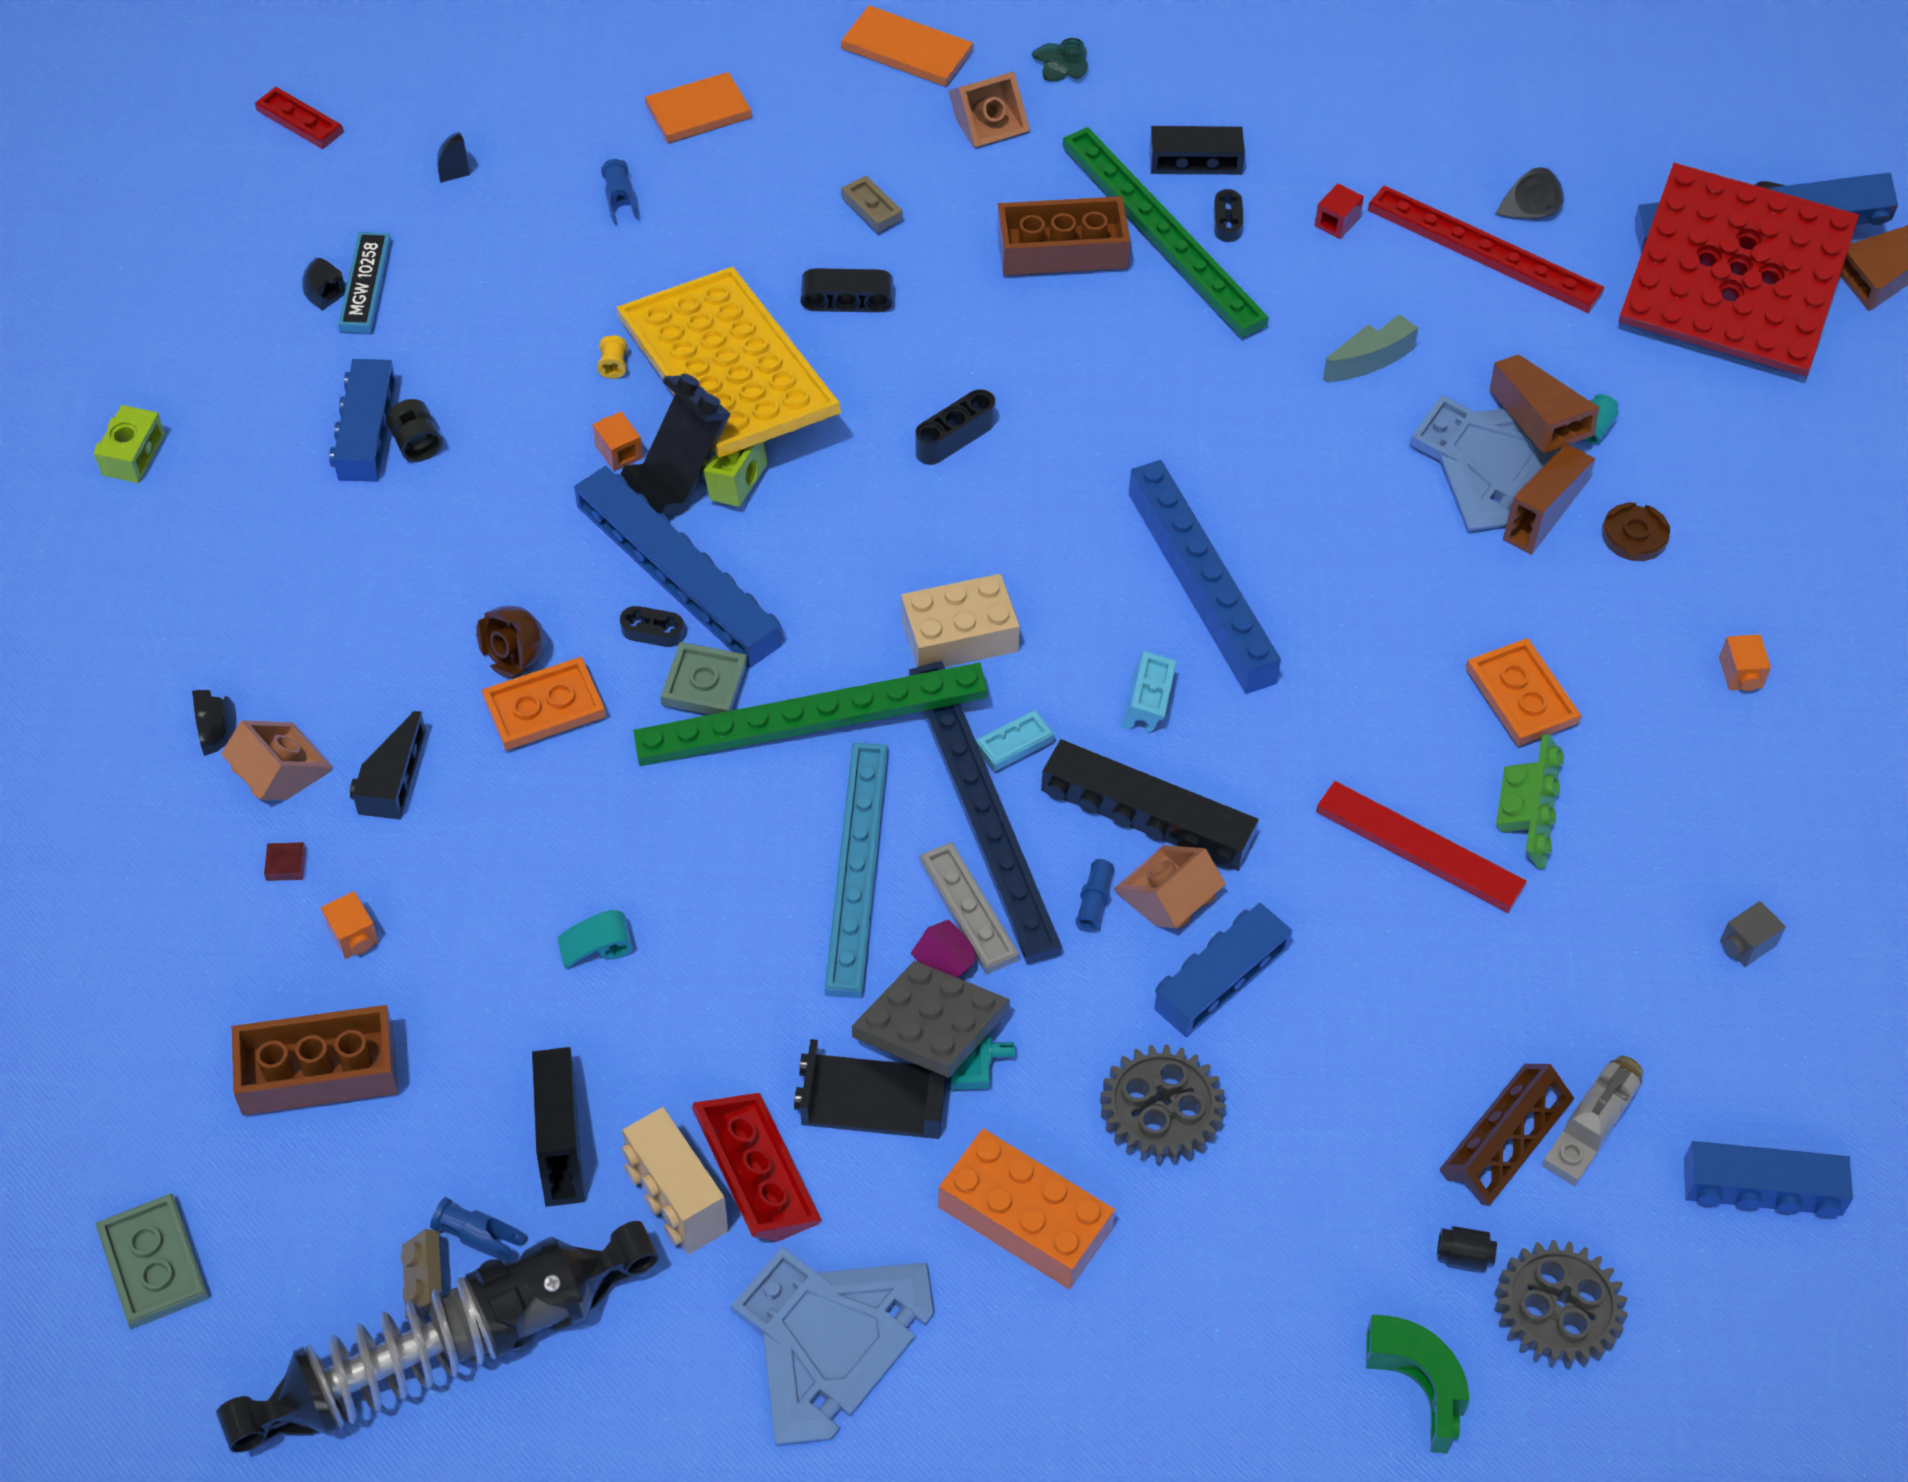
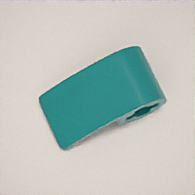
[557,910,633,969]

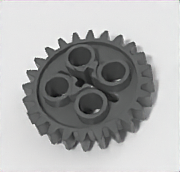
[1100,1044,1226,1164]
[1494,1240,1628,1369]

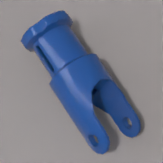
[601,159,638,225]
[430,1197,525,1261]

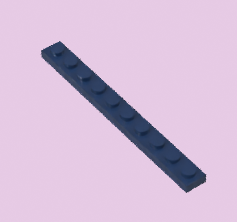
[909,661,1062,964]

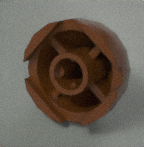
[476,605,544,677]

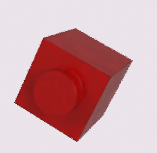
[1314,183,1364,240]

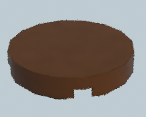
[1601,502,1670,562]

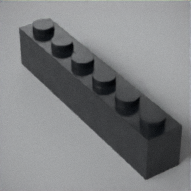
[1041,739,1259,871]

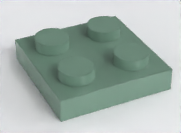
[660,642,748,715]

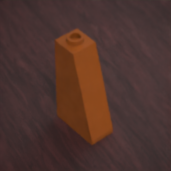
[1840,225,1908,311]
[1489,354,1599,453]
[1502,445,1596,555]

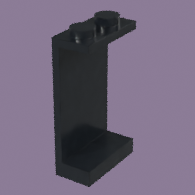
[620,374,731,515]
[794,1039,947,1139]

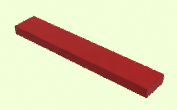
[1316,780,1527,913]

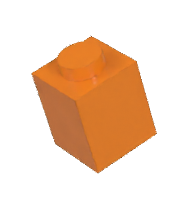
[592,411,643,472]
[1719,634,1771,691]
[320,891,379,959]

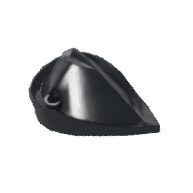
[1495,167,1564,219]

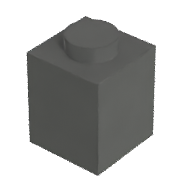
[1719,901,1786,967]

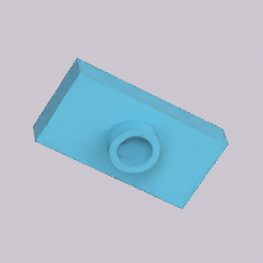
[976,710,1054,772]

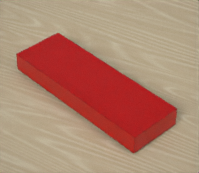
[255,86,344,150]

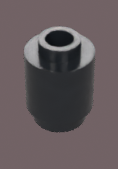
[1436,1226,1497,1272]

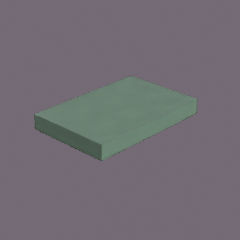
[95,1193,209,1330]

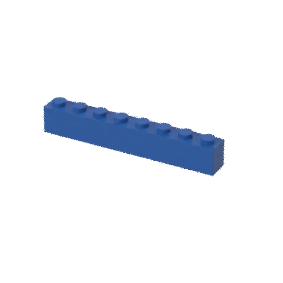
[1634,172,1898,253]
[1128,459,1281,695]
[574,465,782,668]

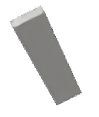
[919,842,1019,975]

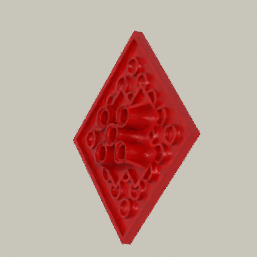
[1618,162,1859,377]

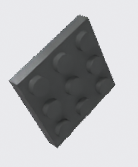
[851,960,1010,1078]

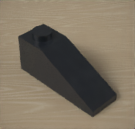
[350,711,426,820]

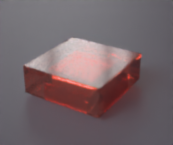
[264,842,306,881]

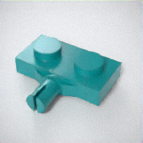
[950,1034,1015,1090]

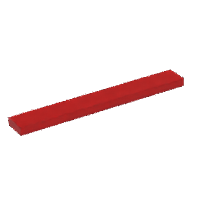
[1367,185,1605,314]

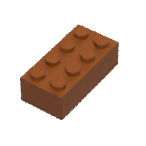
[997,196,1130,275]
[231,1005,398,1116]

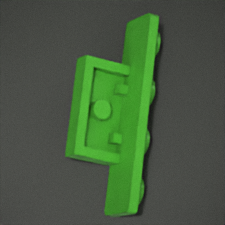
[1496,734,1564,869]

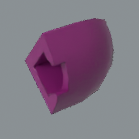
[910,919,975,977]

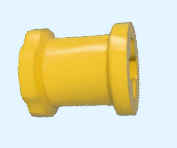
[597,335,628,379]

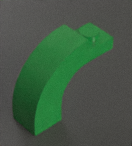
[1366,1314,1470,1454]

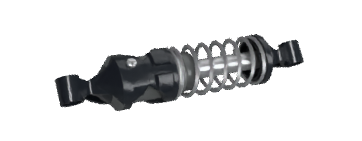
[216,1221,659,1453]

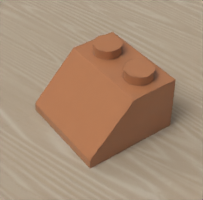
[948,71,1030,148]
[221,720,333,801]
[1114,845,1226,929]

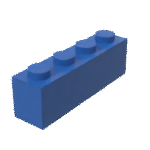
[329,359,396,482]
[1154,902,1293,1038]
[1683,1141,1853,1218]

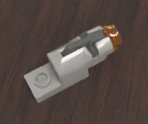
[1541,1056,1644,1187]

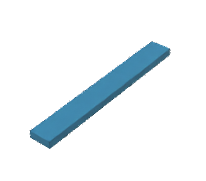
[824,743,888,998]

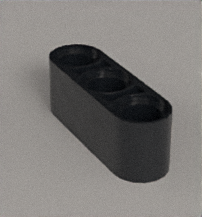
[800,268,893,313]
[915,389,996,465]

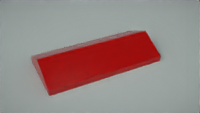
[691,1093,821,1242]

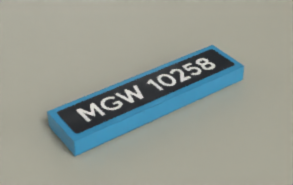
[338,232,391,334]

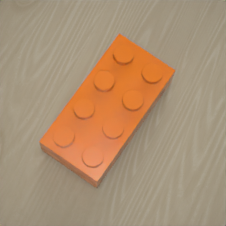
[938,1128,1115,1290]

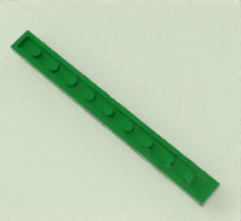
[1062,127,1269,338]
[633,662,988,766]

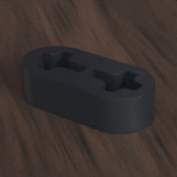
[1213,189,1243,242]
[619,606,685,647]

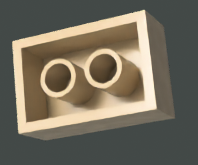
[901,573,1020,667]
[620,1107,729,1255]

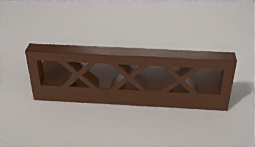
[1439,1063,1574,1205]

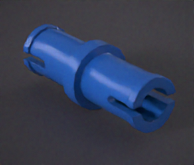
[1075,859,1114,931]

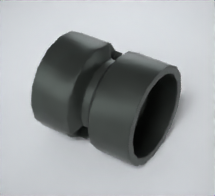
[386,399,443,462]

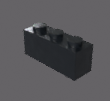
[1149,126,1245,175]

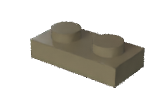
[841,175,903,233]
[401,1229,442,1319]

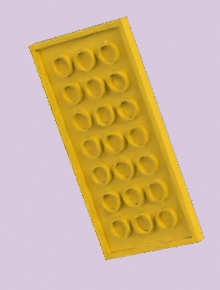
[616,266,841,458]

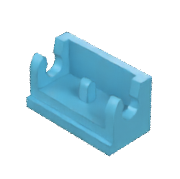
[1121,650,1176,733]

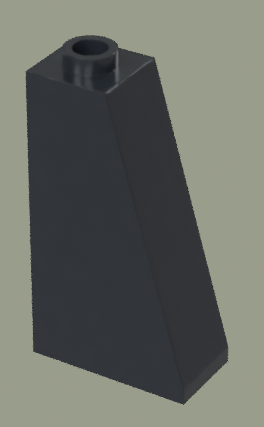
[532,1047,585,1207]

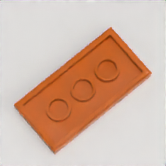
[841,5,973,87]

